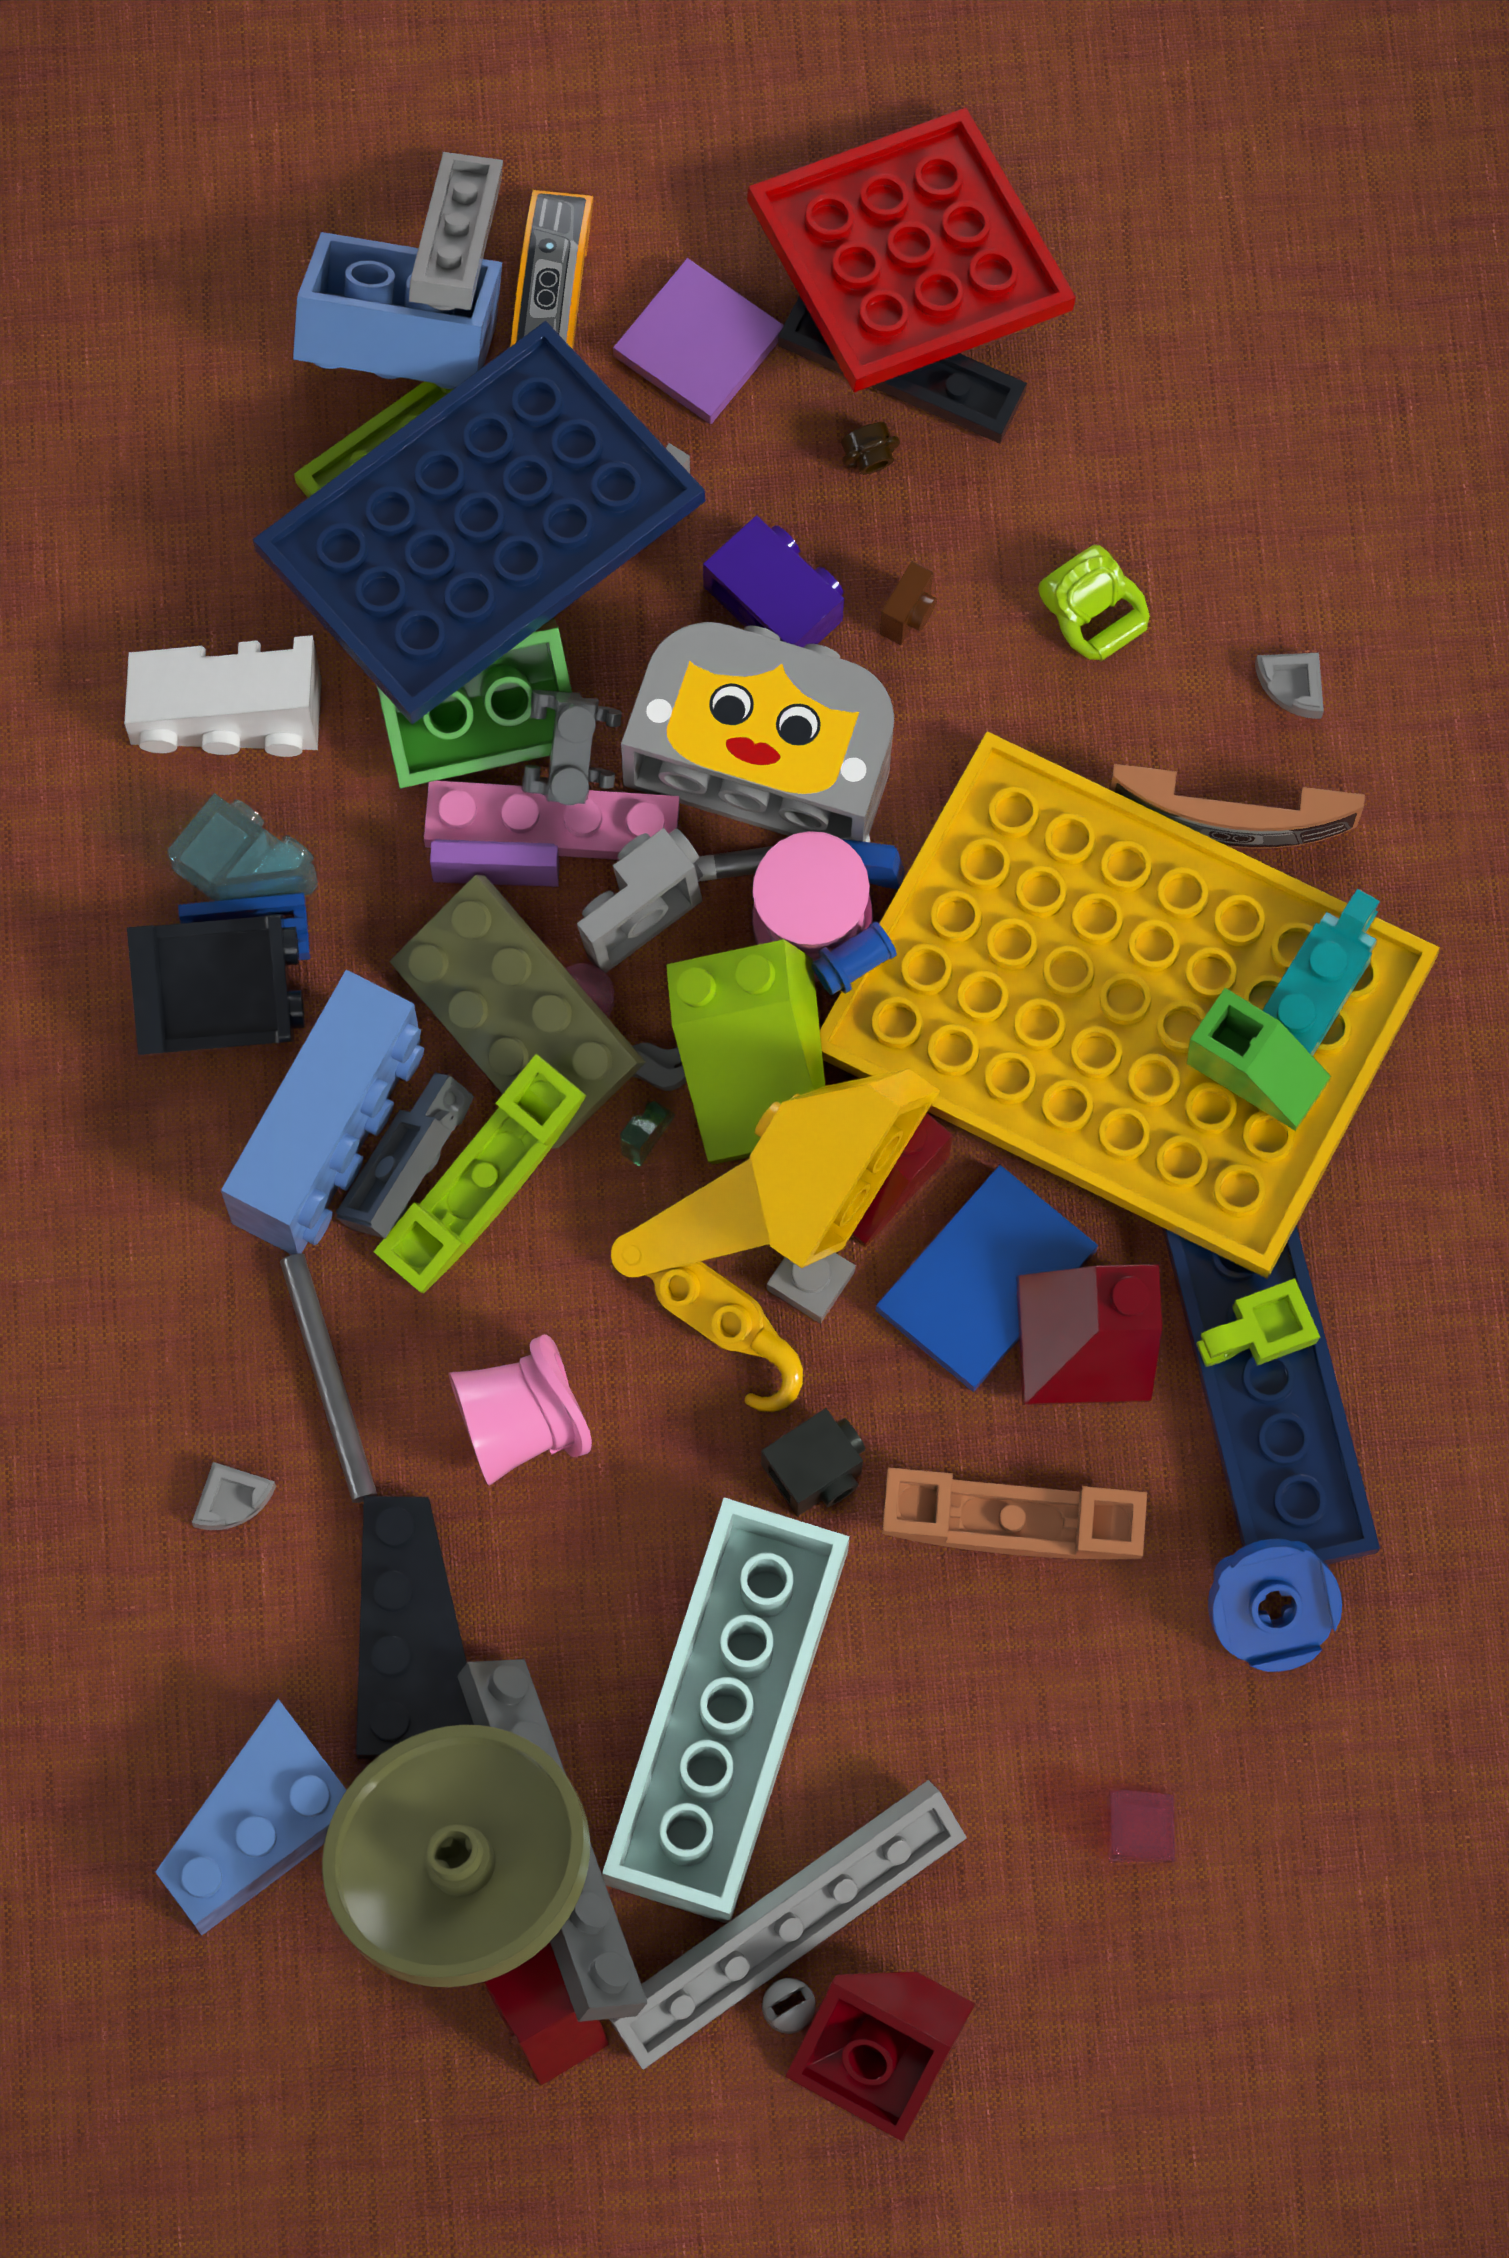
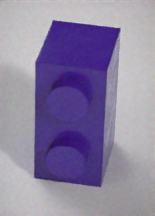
[703,515,844,648]

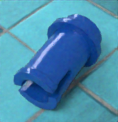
[811,922,897,995]

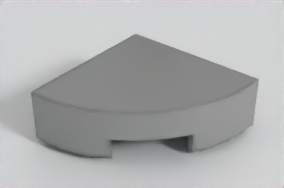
[1255,653,1324,719]
[192,1462,276,1530]

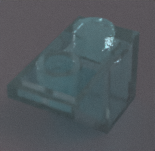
[167,793,318,901]

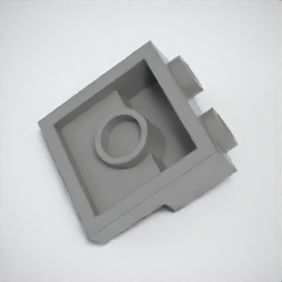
[577,828,703,976]

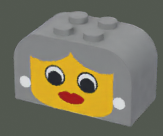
[621,622,894,842]

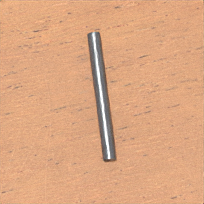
[280,1253,377,1503]

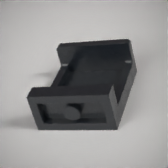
[127,914,305,1055]

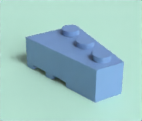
[156,1699,346,1935]

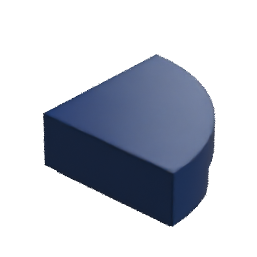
[842,839,905,890]

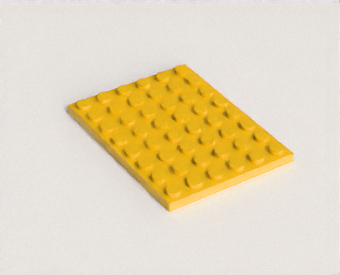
[820,731,1440,1279]

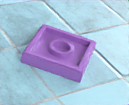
[613,258,784,425]

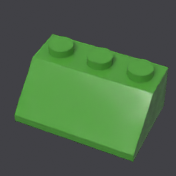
[376,617,572,788]

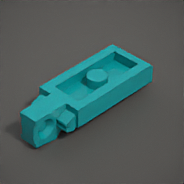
[1262,889,1380,1056]

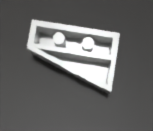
[124,635,321,757]

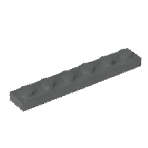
[457,1659,648,2022]

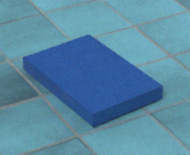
[875,1165,1098,1393]

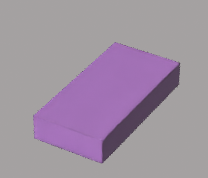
[430,839,559,887]

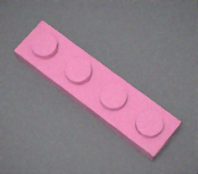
[424,780,679,860]

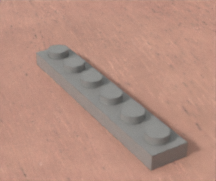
[609,1780,967,2070]

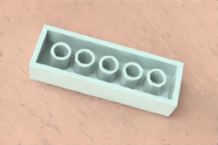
[602,1498,850,1924]

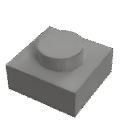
[767,1253,856,1324]

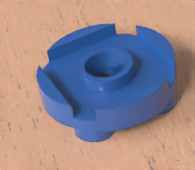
[1208,1539,1342,1672]

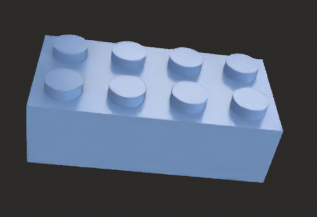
[221,970,424,1255]

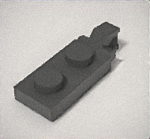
[336,1072,474,1239]

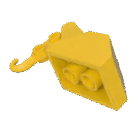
[611,1069,940,1412]

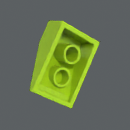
[666,939,825,1164]

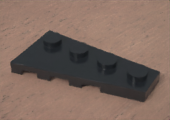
[356,1496,474,1759]

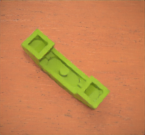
[373,1054,587,1293]

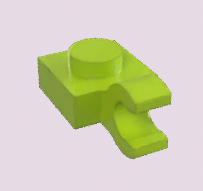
[1196,1278,1320,1367]

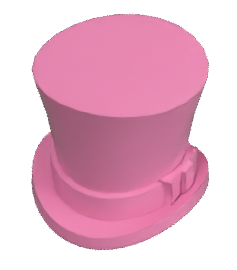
[752,831,873,982]
[449,1335,592,1486]

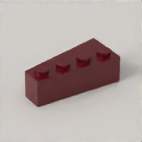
[484,1942,610,2085]

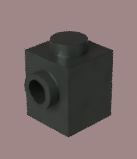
[761,1408,866,1517]

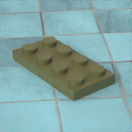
[389,875,646,1149]

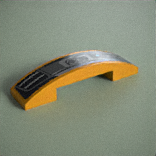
[510,190,593,349]

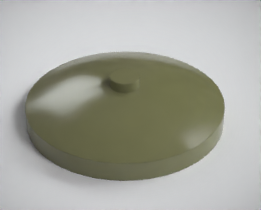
[322,1725,590,1987]

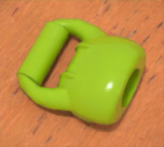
[1038,545,1150,661]

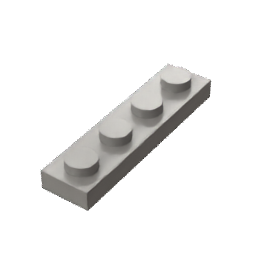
[409,152,503,310]

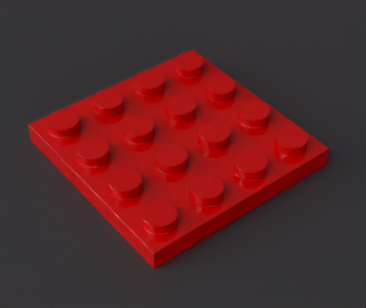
[747,108,1076,393]

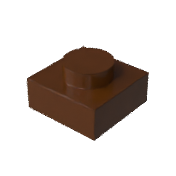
[880,561,937,645]

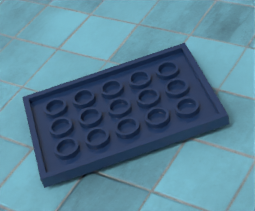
[252,321,706,725]

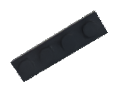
[778,295,1027,444]

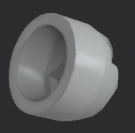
[762,1978,816,2034]

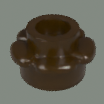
[841,422,900,475]

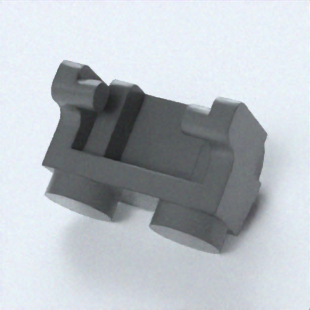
[522,690,622,805]

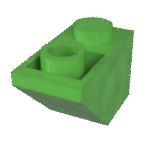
[1187,988,1331,1131]

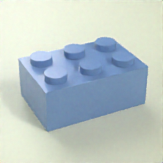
[293,232,502,389]

